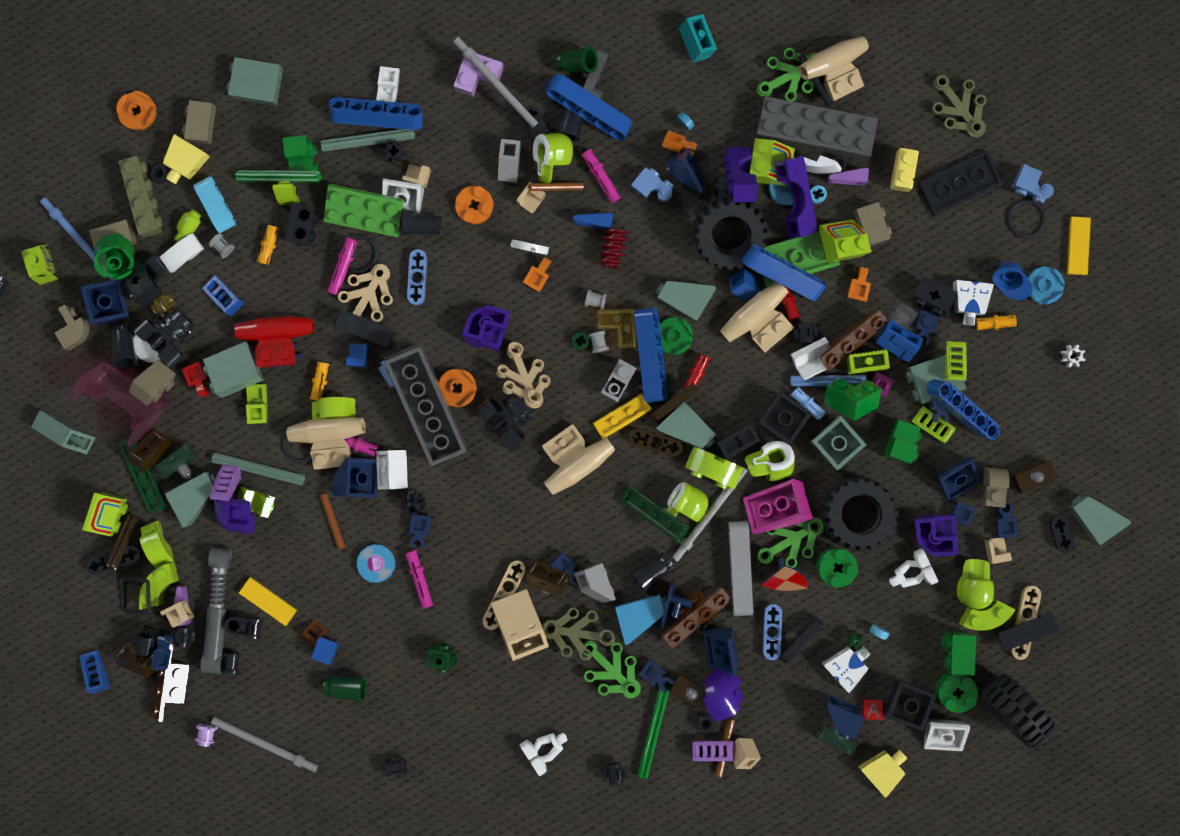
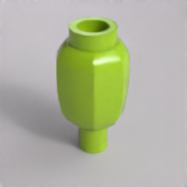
[174,209,201,242]

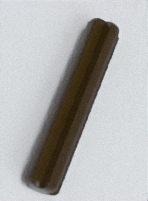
[106,514,138,569]

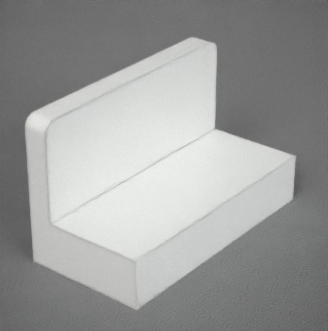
[791,337,830,380]
[376,450,408,489]

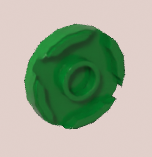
[660,317,693,355]

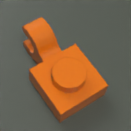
[662,130,697,156]
[523,257,551,292]
[847,267,871,302]

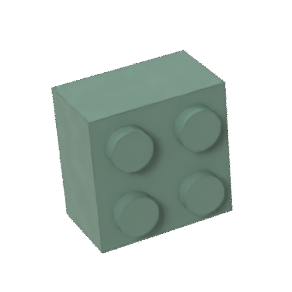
[809,416,866,471]

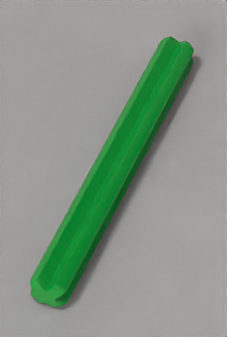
[235,170,322,183]
[637,685,670,779]

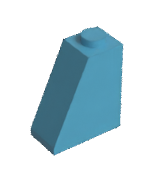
[615,594,666,645]

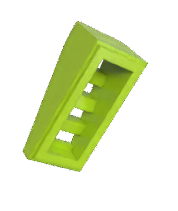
[944,341,967,381]
[911,406,956,444]

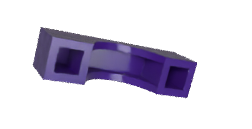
[723,147,757,202]
[774,156,818,238]

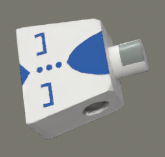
[953,280,994,326]
[822,646,870,693]

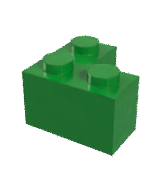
[283,135,319,183]
[824,378,882,421]
[883,420,922,464]
[941,631,976,675]

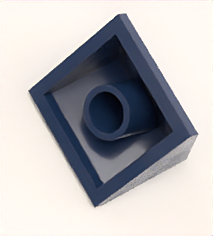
[80,279,129,325]
[933,457,981,502]
[703,627,739,676]

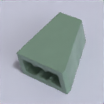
[656,281,716,322]
[656,402,716,448]
[31,410,96,454]
[165,472,217,528]
[1068,495,1131,545]

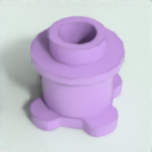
[195,723,218,746]

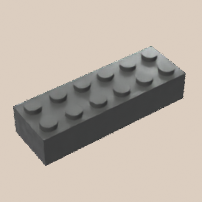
[756,96,878,160]
[384,343,467,467]

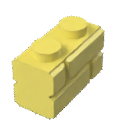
[890,148,919,192]

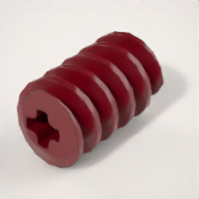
[598,228,629,271]

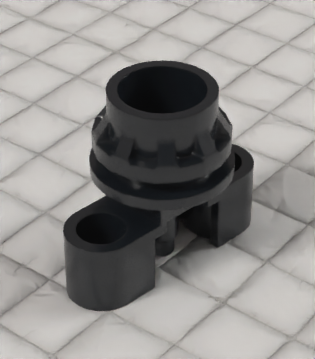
[132,308,194,369]
[476,394,536,450]

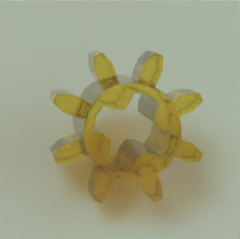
[150,293,176,317]

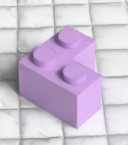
[454,54,504,97]

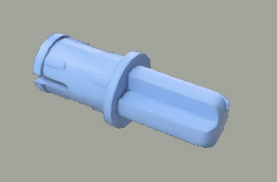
[790,387,825,420]

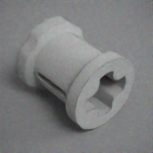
[209,233,235,259]
[584,290,607,311]
[588,331,609,353]

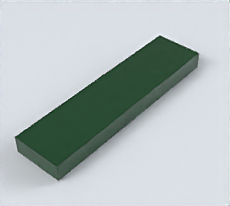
[118,437,168,514]
[620,485,690,543]

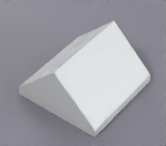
[382,179,424,212]
[924,719,970,751]

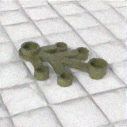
[932,75,986,138]
[542,607,615,661]

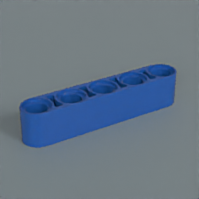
[546,74,632,140]
[329,97,423,130]
[742,244,827,302]
[635,307,668,403]
[927,379,1000,440]

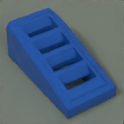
[573,213,614,230]
[202,275,244,316]
[79,650,110,694]

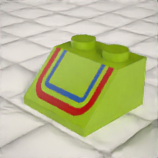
[750,138,795,186]
[819,220,871,263]
[82,492,128,536]

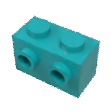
[679,14,717,63]

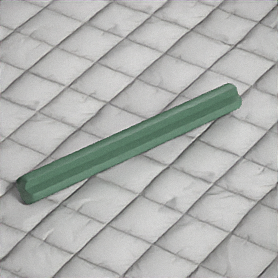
[320,129,415,152]
[211,453,305,485]

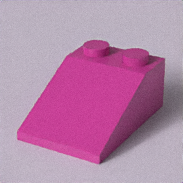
[743,479,813,534]

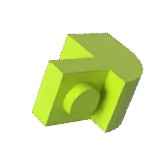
[312,397,356,420]
[237,486,275,518]
[139,520,174,569]

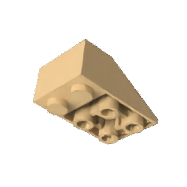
[491,589,549,661]

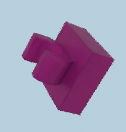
[871,372,894,397]

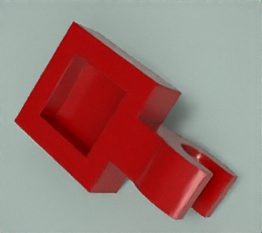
[182,361,209,397]

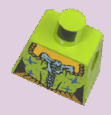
[21,245,58,285]

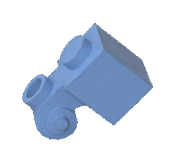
[1011,164,1054,204]
[631,167,674,202]

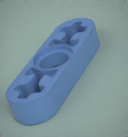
[407,249,427,305]
[763,604,782,660]

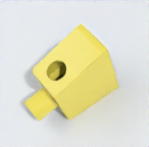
[163,134,210,184]
[858,750,907,798]

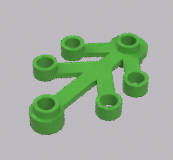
[757,48,816,102]
[757,517,824,568]
[583,640,641,698]

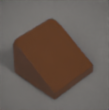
[300,619,328,649]

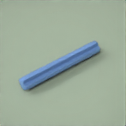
[790,375,866,386]

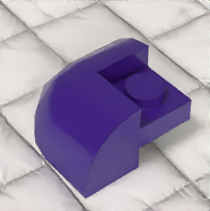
[462,306,510,351]
[214,494,255,534]
[915,514,959,556]
[703,669,744,721]

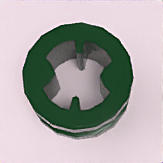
[572,333,589,350]
[847,631,863,650]

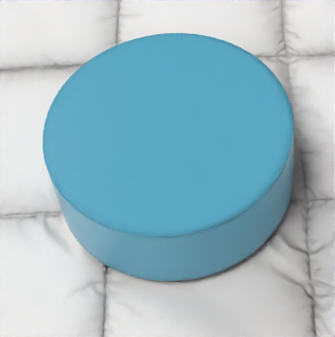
[870,624,890,640]

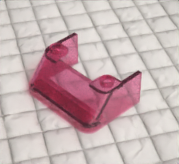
[69,356,170,447]

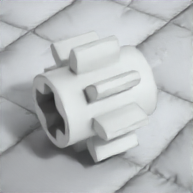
[1060,345,1085,368]

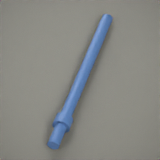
[40,197,122,285]

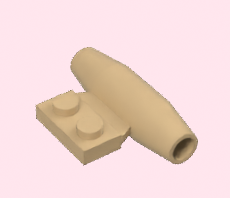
[799,36,869,101]
[720,282,794,352]
[287,417,365,470]
[542,424,615,495]

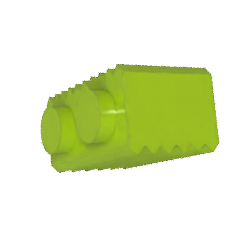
[846,349,890,374]

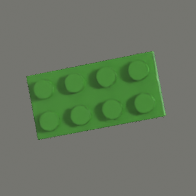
[324,184,405,237]
[762,231,840,287]

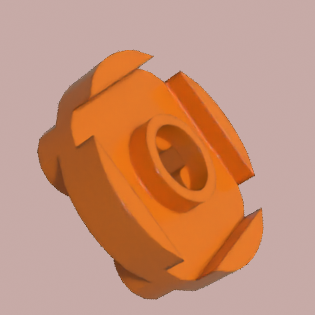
[116,91,156,130]
[455,186,494,225]
[439,369,477,407]

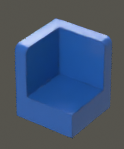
[729,268,760,301]
[346,343,369,368]
[311,637,340,665]

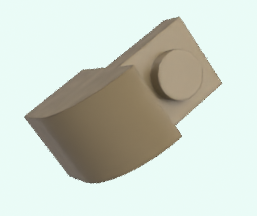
[55,305,89,351]
[983,467,1009,508]

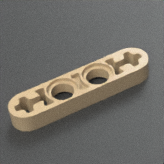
[483,560,526,630]
[1010,585,1041,660]

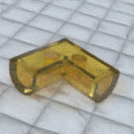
[597,309,637,349]

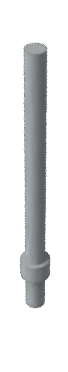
[453,37,538,128]
[672,467,748,562]
[211,717,319,772]

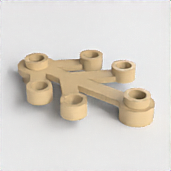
[338,264,393,322]
[496,342,551,408]

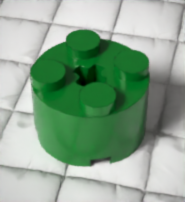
[94,233,135,280]
[816,548,858,588]
[935,672,978,713]

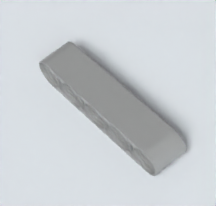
[728,521,753,616]

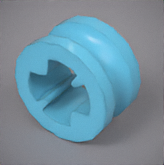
[810,185,827,204]

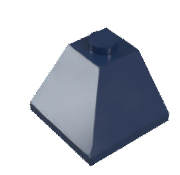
[666,148,706,193]
[332,458,378,498]
[824,693,865,739]

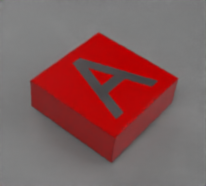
[863,699,883,720]

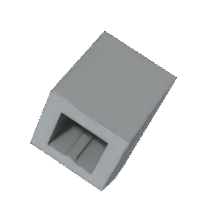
[498,139,521,183]
[601,359,637,402]
[574,563,615,603]

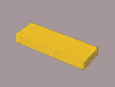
[1067,217,1091,276]
[593,393,652,439]
[239,577,297,626]

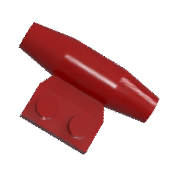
[235,316,314,368]

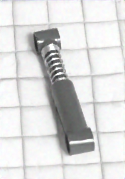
[201,548,232,674]

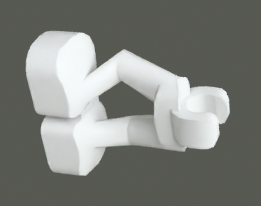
[889,548,938,588]
[519,733,567,776]

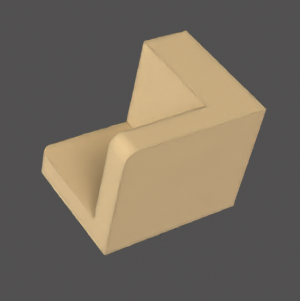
[402,164,431,189]
[516,182,546,213]
[985,538,1012,564]
[160,600,194,627]
[733,738,761,769]

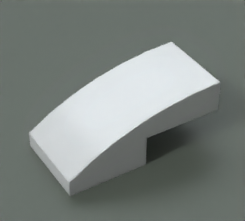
[376,66,400,102]
[800,155,842,174]
[160,233,204,273]

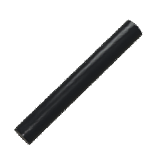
[798,53,833,106]

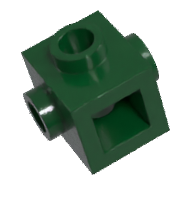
[426,643,458,673]

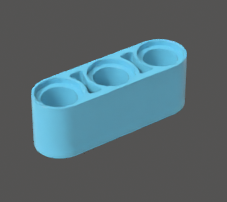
[193,176,237,233]

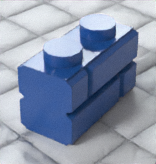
[876,319,923,363]

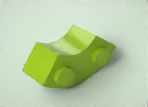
[685,446,744,489]
[139,562,179,610]
[959,599,1015,631]

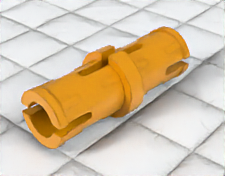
[257,225,279,265]
[976,315,1017,330]
[309,362,329,401]

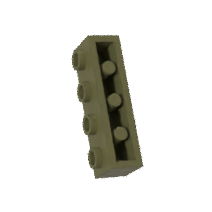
[118,156,163,238]

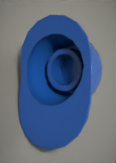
[993,261,1033,300]

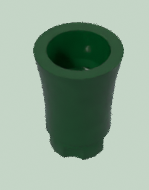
[554,46,598,73]
[323,676,366,703]

